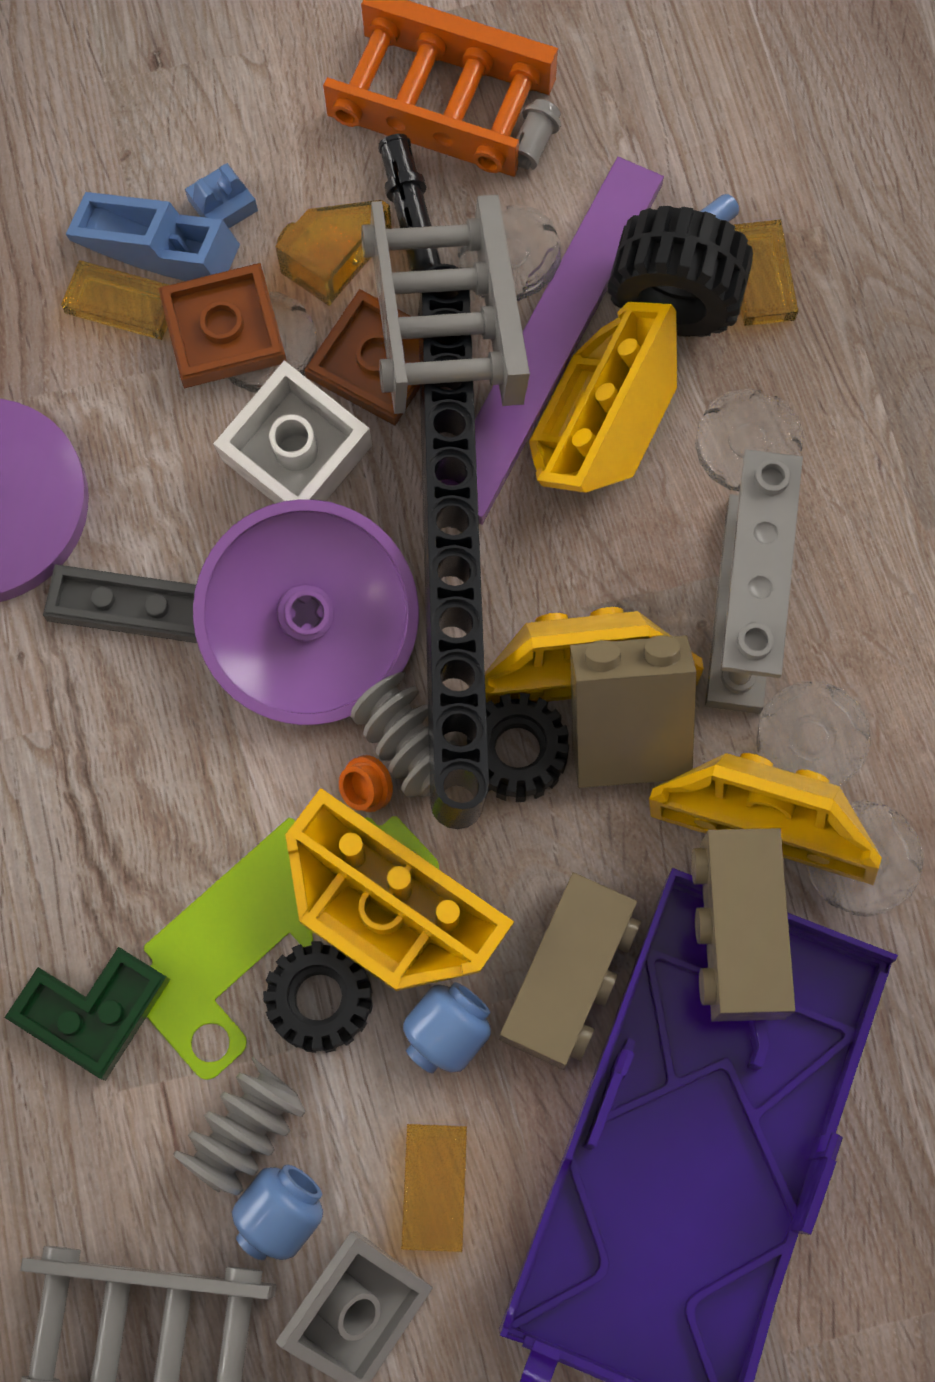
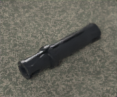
[378,134,441,271]

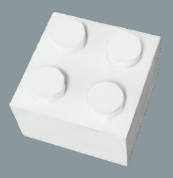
[213,360,372,503]

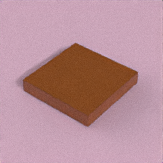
[158,263,287,389]
[304,289,448,426]

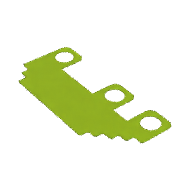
[144,816,439,1080]

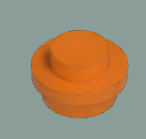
[339,755,393,812]

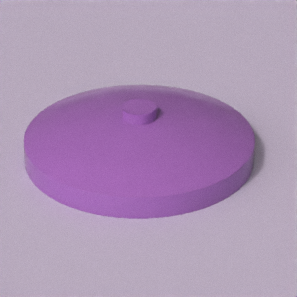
[0,399,89,602]
[193,499,419,725]

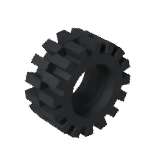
[467,693,570,802]
[263,941,373,1053]

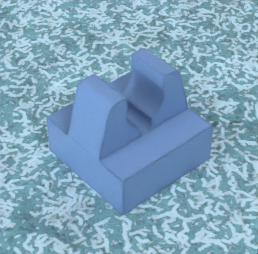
[185,163,258,228]

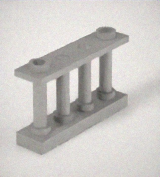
[361,195,530,414]
[705,449,803,714]
[20,1246,277,1382]

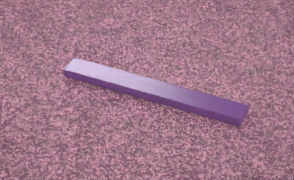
[441,156,664,525]

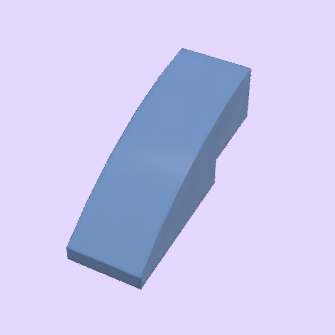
[65,192,240,281]

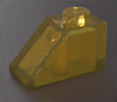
[275,200,392,306]

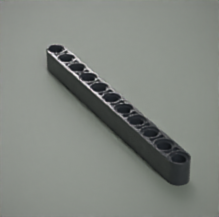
[418,264,489,830]

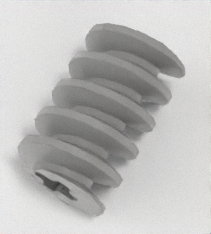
[350,672,457,797]
[173,1057,306,1196]

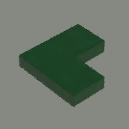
[4,947,171,1081]

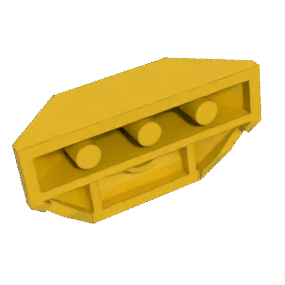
[529,302,677,493]
[485,607,704,704]
[649,753,882,885]
[285,788,514,991]

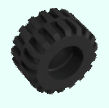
[607,206,753,337]

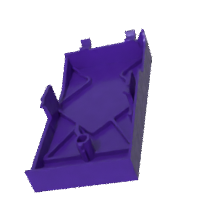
[499,868,898,1382]

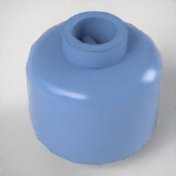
[403,982,491,1073]
[232,1164,323,1260]

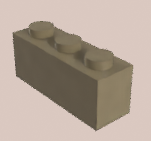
[691,828,795,1021]
[499,872,642,1070]

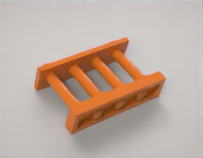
[323,0,558,177]

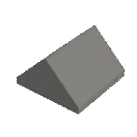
[276,1231,433,1382]

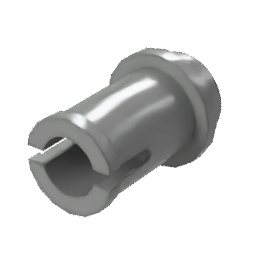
[516,99,561,170]

